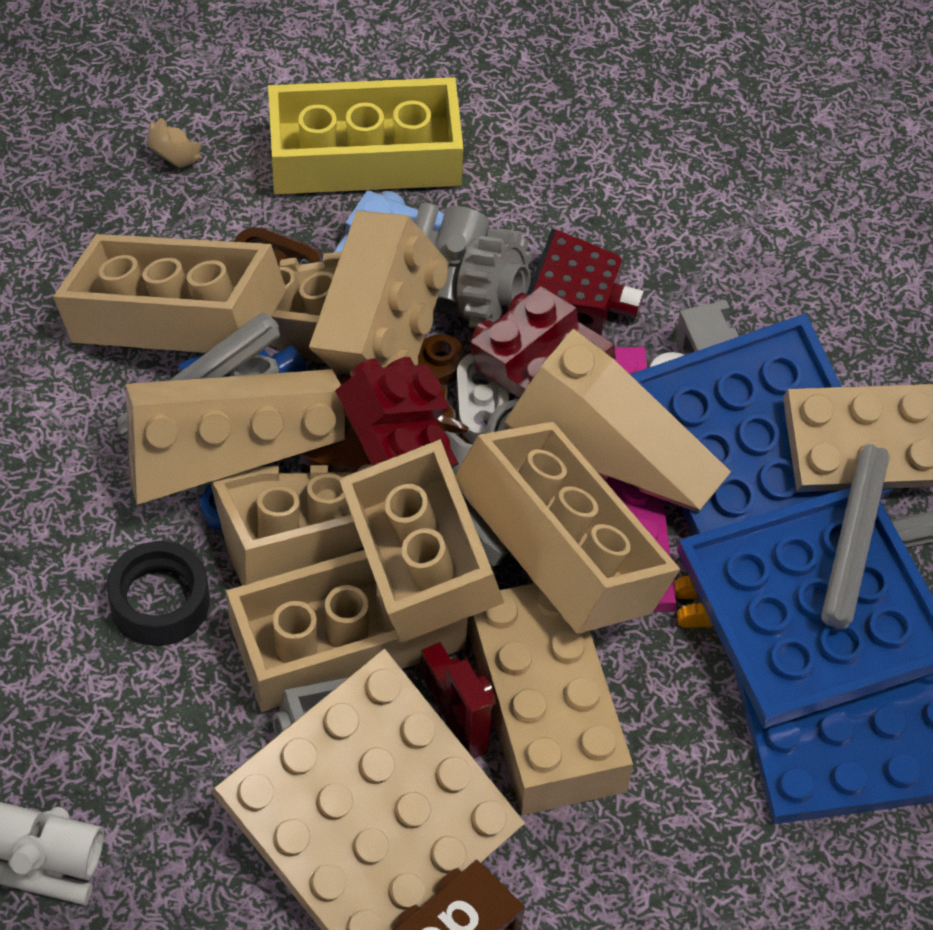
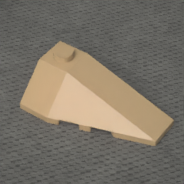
[504,329,731,513]
[211,464,372,586]

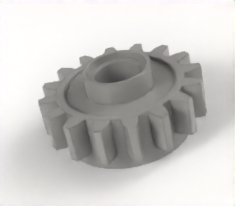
[457,228,533,329]

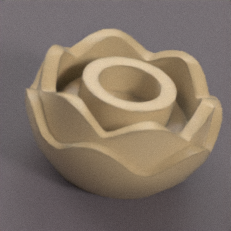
[147,118,202,168]

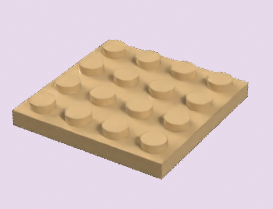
[210,649,525,930]

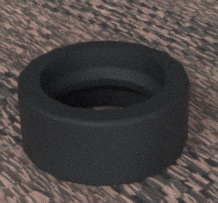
[106,540,210,647]

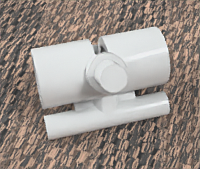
[0,802,104,906]

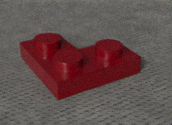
[420,642,496,759]

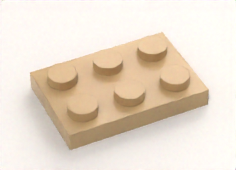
[783,384,933,492]

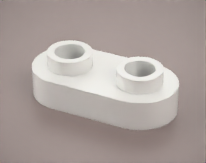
[456,353,509,443]

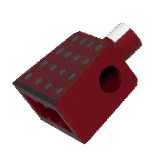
[527,229,644,335]

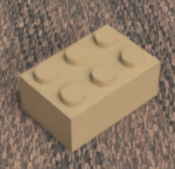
[309,210,449,377]
[339,439,504,643]

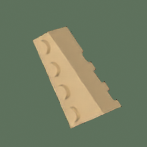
[126,369,345,505]

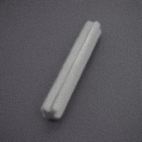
[117,313,280,441]
[821,444,889,630]

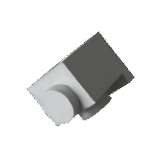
[675,300,738,355]

